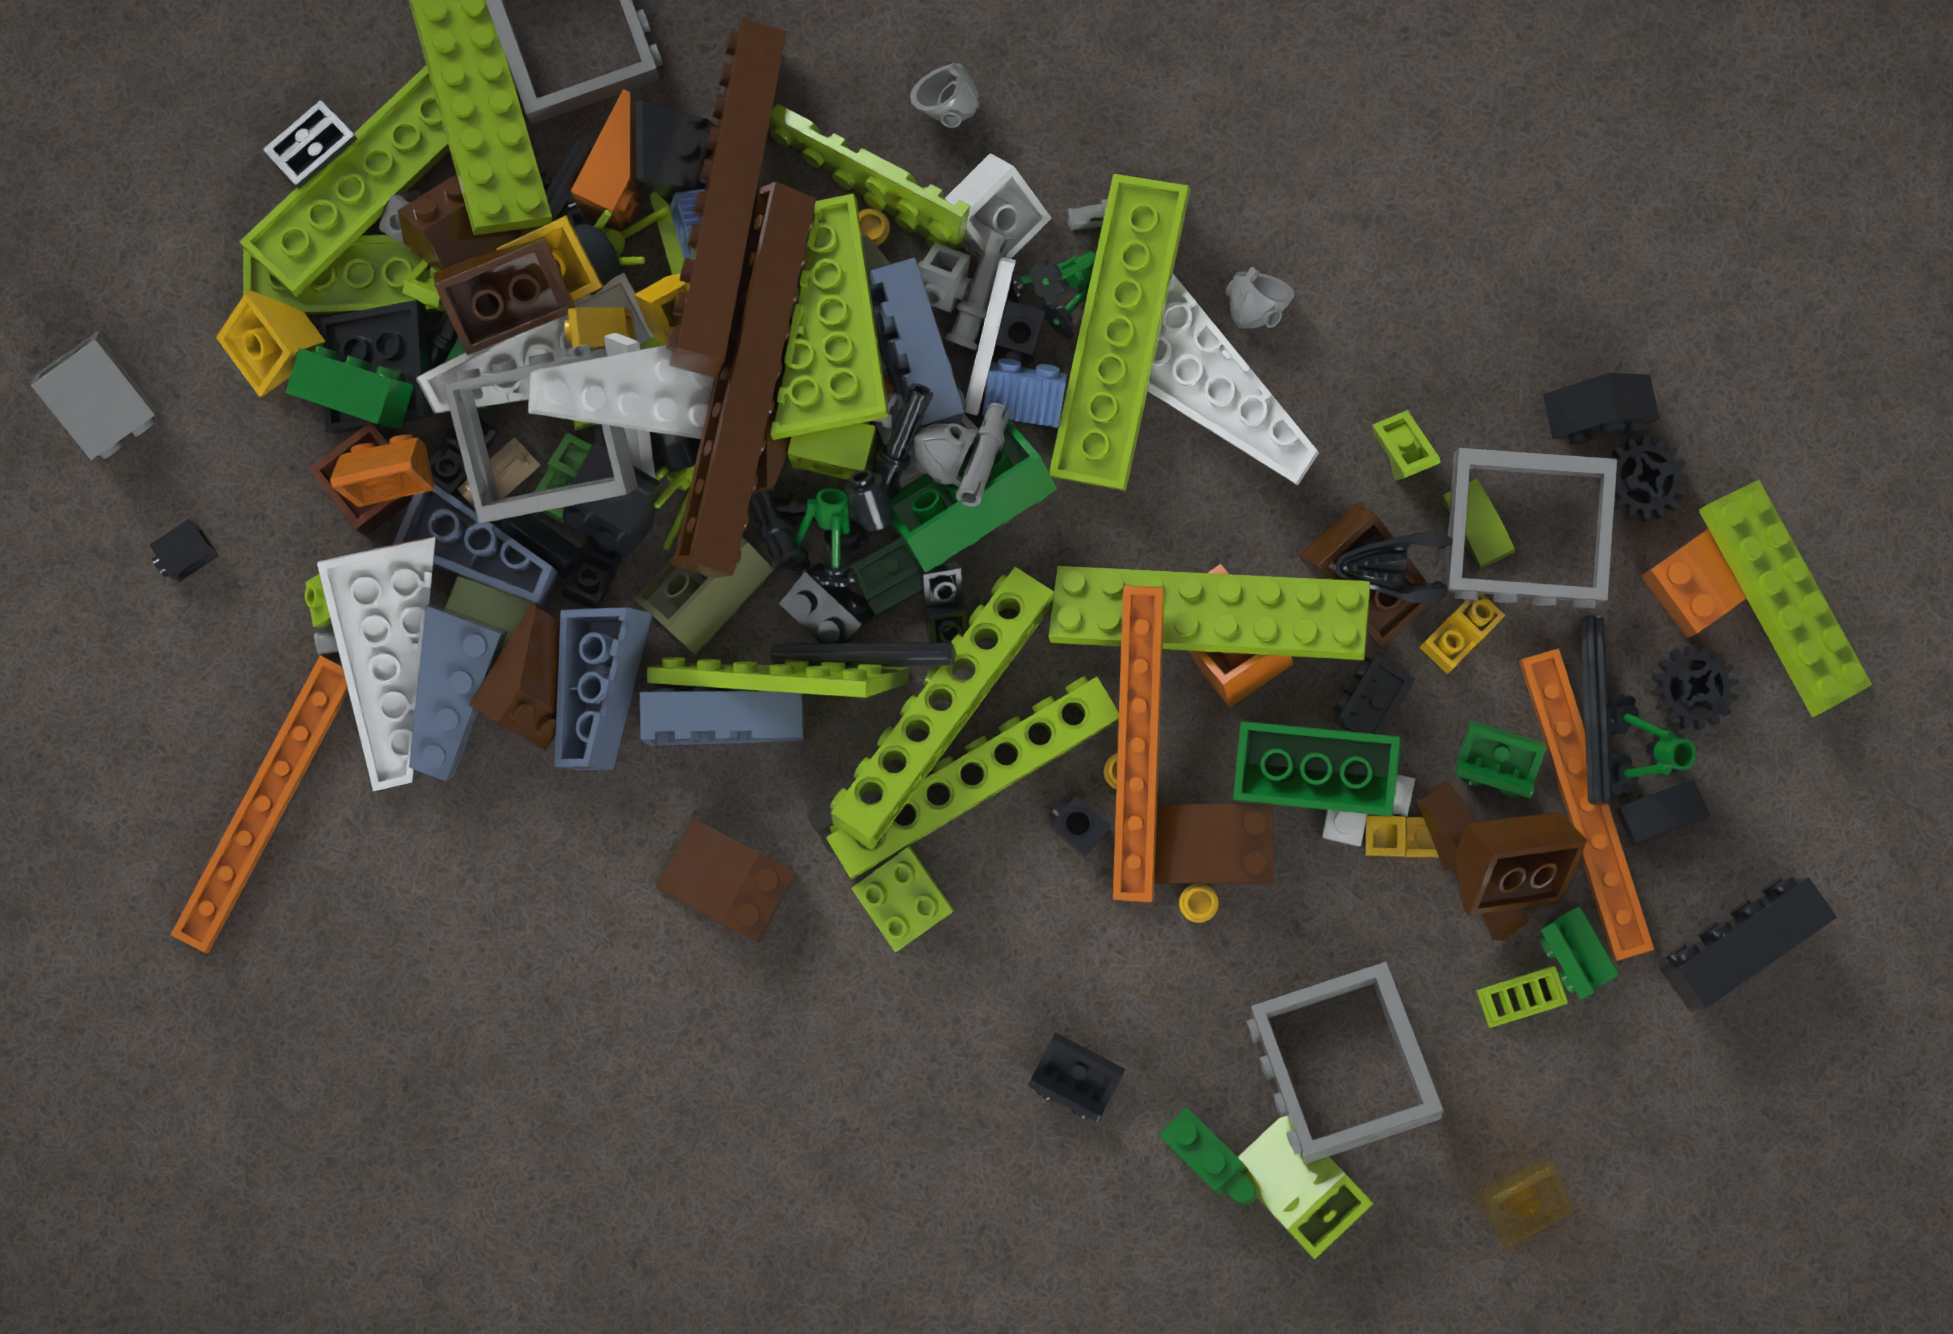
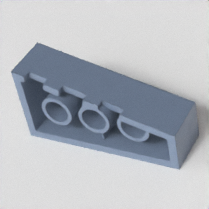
[868,257,966,433]
[393,484,559,609]
[409,603,508,781]
[554,607,653,770]
[640,687,805,746]

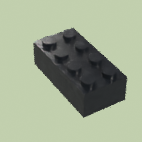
[1660,876,1837,1008]

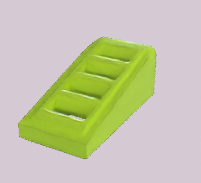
[1475,966,1568,1028]

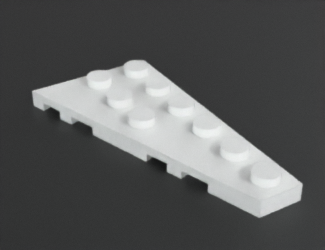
[416,273,654,414]
[1148,274,1319,486]
[528,345,714,439]
[317,536,435,791]

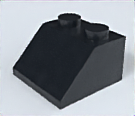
[562,442,660,558]

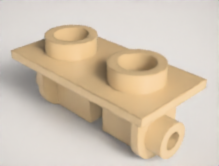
[458,437,541,508]

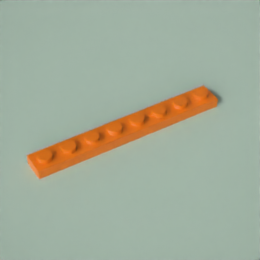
[1113,585,1165,902]
[1519,648,1654,961]
[170,656,349,953]

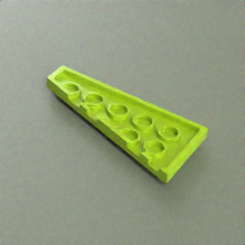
[768,104,970,251]
[770,193,889,440]
[647,657,909,698]

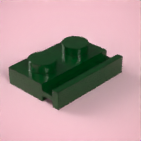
[849,538,922,617]

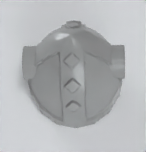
[910,63,979,128]
[1225,267,1295,329]
[914,423,977,487]

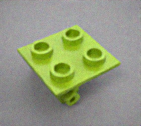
[851,846,954,953]

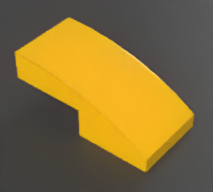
[1366,816,1439,858]

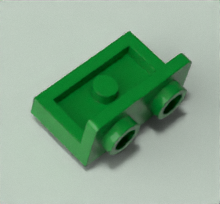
[1456,720,1547,798]
[1539,906,1618,1000]

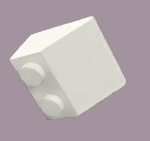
[945,153,1052,259]

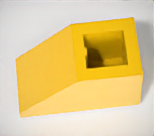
[564,306,637,353]

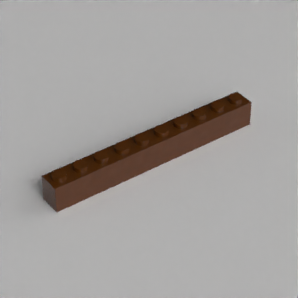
[666,18,787,378]
[673,182,816,578]

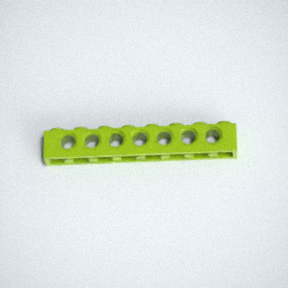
[830,567,1054,850]
[826,676,1119,880]

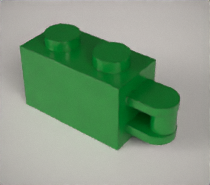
[1158,1107,1257,1206]

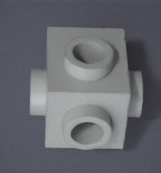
[918,243,972,313]

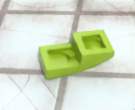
[1443,479,1515,569]

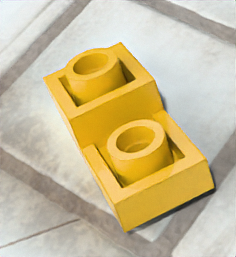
[1419,594,1506,674]

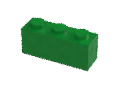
[285,345,414,430]

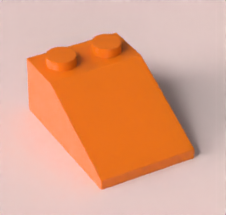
[571,89,641,231]
[330,434,435,507]
[1641,529,1746,639]
[1186,564,1294,707]

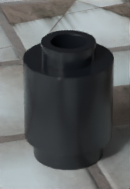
[844,470,893,531]

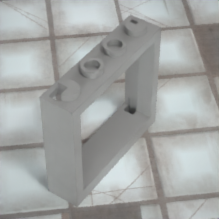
[485,0,663,125]
[444,344,638,523]
[1445,448,1617,609]
[1246,962,1443,1164]

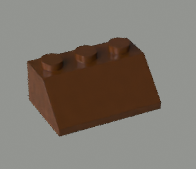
[398,174,522,271]
[1455,812,1588,916]

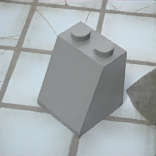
[31,331,156,460]

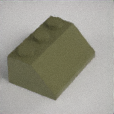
[634,538,774,655]

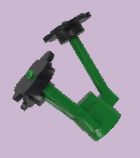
[1007,251,1096,339]
[768,488,868,587]
[1608,693,1697,796]

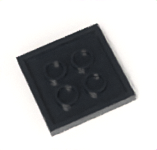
[319,300,432,434]

